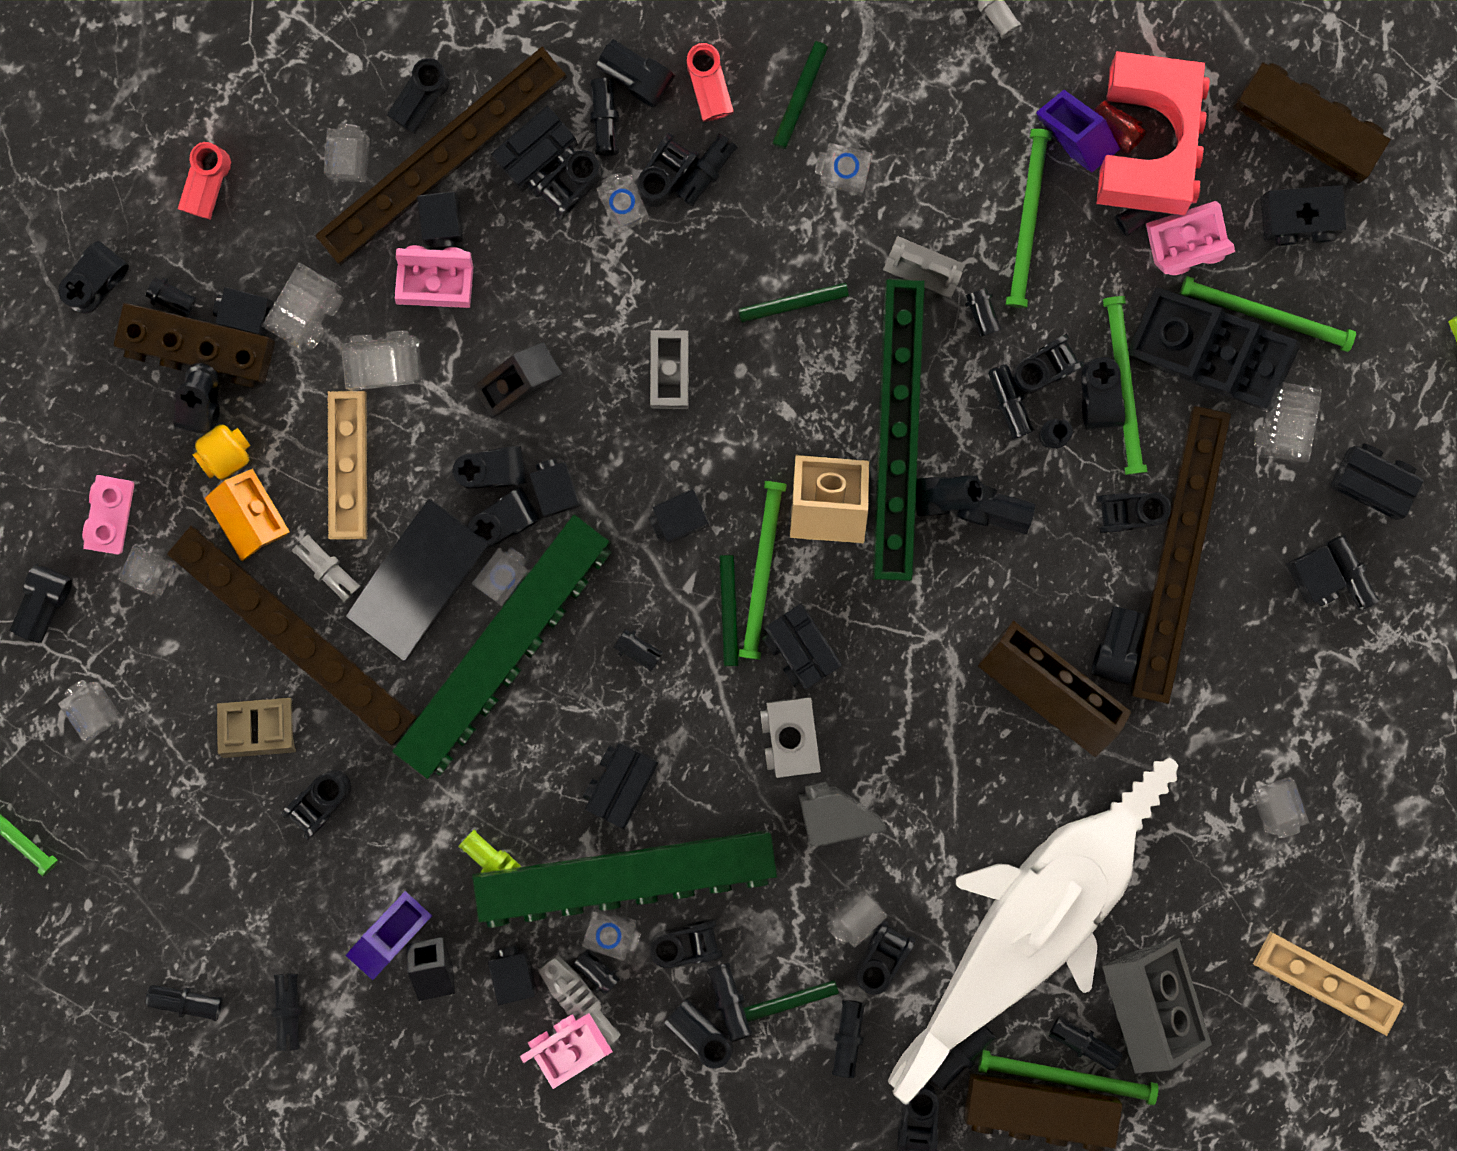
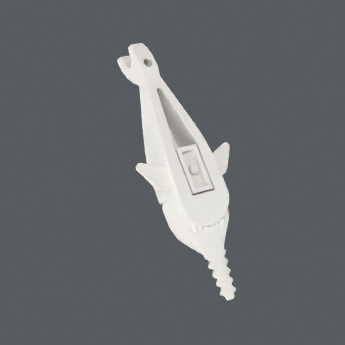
[888,758,1178,1105]

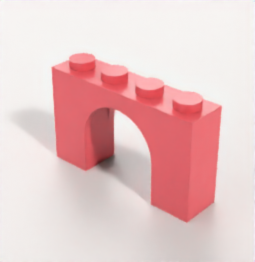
[1096,51,1210,215]

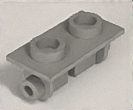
[883,236,965,299]

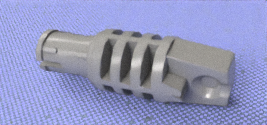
[538,955,621,1044]

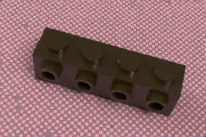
[1232,62,1391,184]
[113,303,275,388]
[978,620,1131,757]
[963,1073,1123,1151]

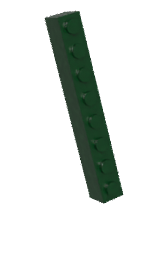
[872,279,924,581]
[392,515,612,779]
[472,830,777,927]

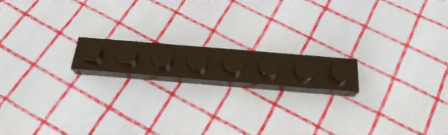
[315,46,567,266]
[1130,406,1231,704]
[167,526,417,746]

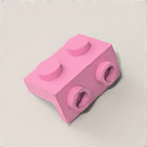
[1146,201,1235,275]
[395,245,473,308]
[82,475,134,555]
[520,1013,612,1089]

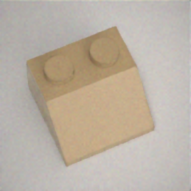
[790,455,869,543]

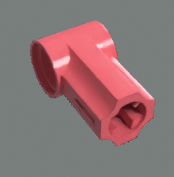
[687,43,734,122]
[178,142,231,220]

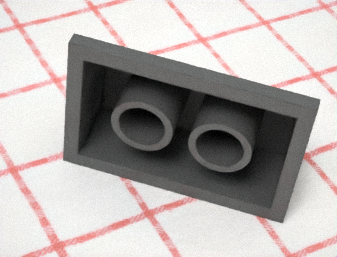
[798,781,886,847]
[1102,939,1212,1073]

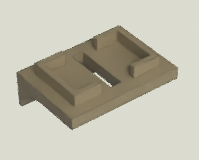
[217,698,296,758]

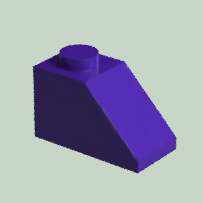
[1036,90,1120,173]
[345,891,432,980]

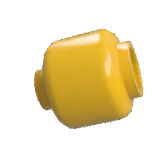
[192,424,251,480]

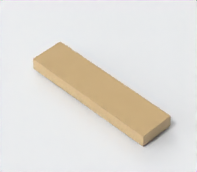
[328,391,367,540]
[1253,932,1404,1036]

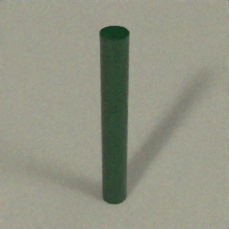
[772,41,828,149]
[738,282,849,323]
[719,555,739,666]
[744,980,839,1022]

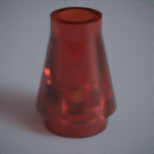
[1094,100,1147,154]

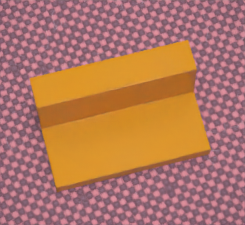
[204,469,290,561]

